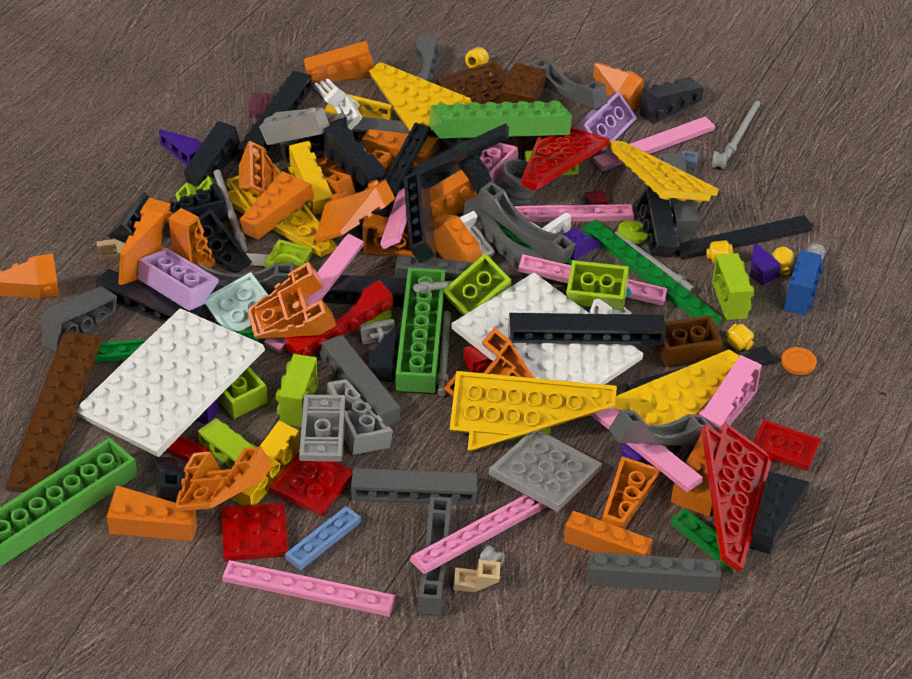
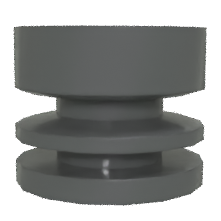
[499,159,536,205]

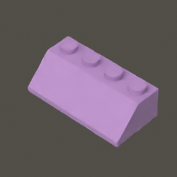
[574,91,637,153]
[138,248,219,311]

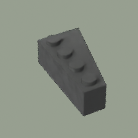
[41,286,117,353]

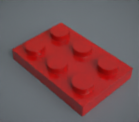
[753,419,821,471]

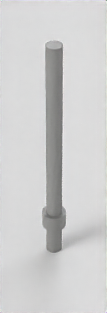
[725,101,761,161]
[214,170,248,252]
[615,231,695,293]
[413,280,454,293]
[436,311,451,396]

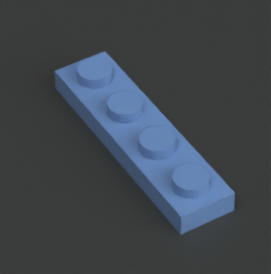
[285,506,361,571]

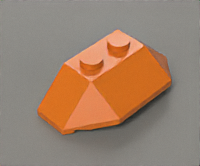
[239,141,277,195]
[432,213,482,262]

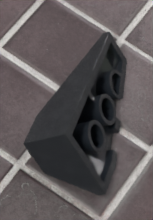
[108,192,150,243]
[199,209,252,273]

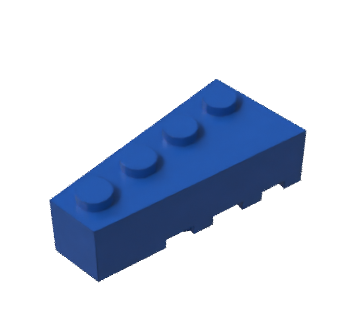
[784,250,824,316]

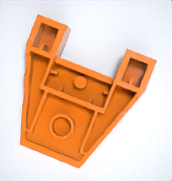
[316,150,393,195]
[315,180,395,243]
[118,198,172,285]
[247,262,337,339]
[444,327,534,397]
[175,446,272,511]

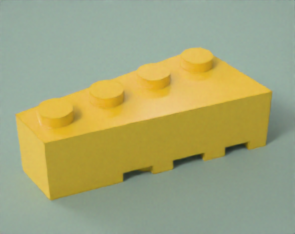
[288,141,332,215]
[231,421,300,505]

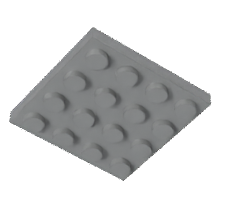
[489,431,602,512]

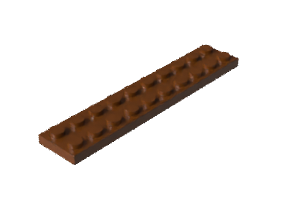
[6,332,102,493]

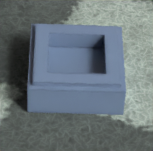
[682,151,699,168]

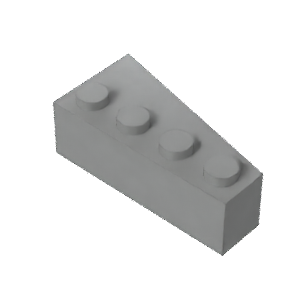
[259,107,330,145]
[326,379,393,455]

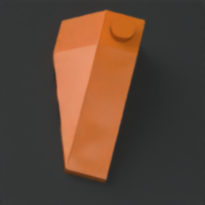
[593,62,644,111]
[0,253,60,299]

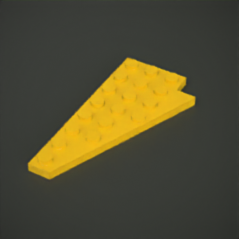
[369,62,472,132]
[607,140,719,203]
[227,164,337,257]
[614,350,740,449]
[450,371,617,452]

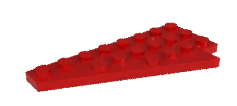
[521,127,610,190]
[701,422,773,572]

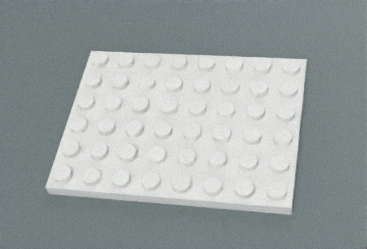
[452,273,643,385]
[76,309,265,457]

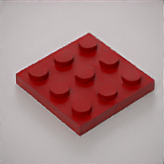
[269,451,353,517]
[222,502,288,562]

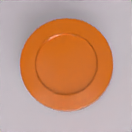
[781,347,817,375]

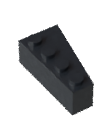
[640,77,704,124]
[278,112,348,162]
[324,120,385,189]
[183,121,241,186]
[162,183,228,236]
[634,186,679,257]
[749,472,810,554]

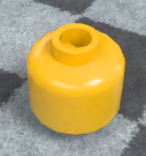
[465,47,489,68]
[707,240,734,265]
[771,247,796,275]
[726,324,754,352]

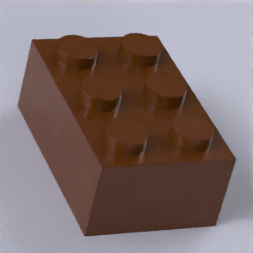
[499,63,546,104]
[656,315,723,367]

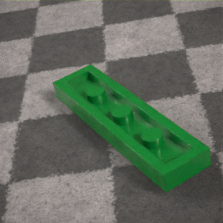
[670,508,748,574]

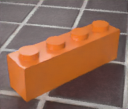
[564,511,653,556]

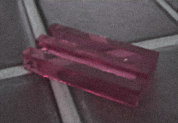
[249,93,269,118]

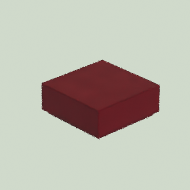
[585,190,607,205]

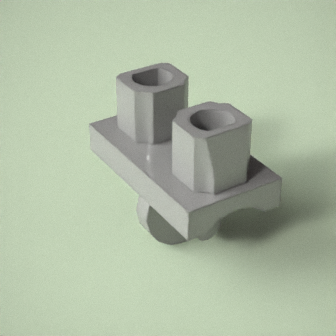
[360,319,395,344]

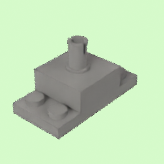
[299,395,345,461]

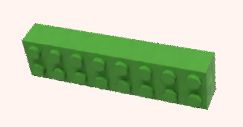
[429,101,572,138]
[396,268,445,393]
[0,437,138,567]

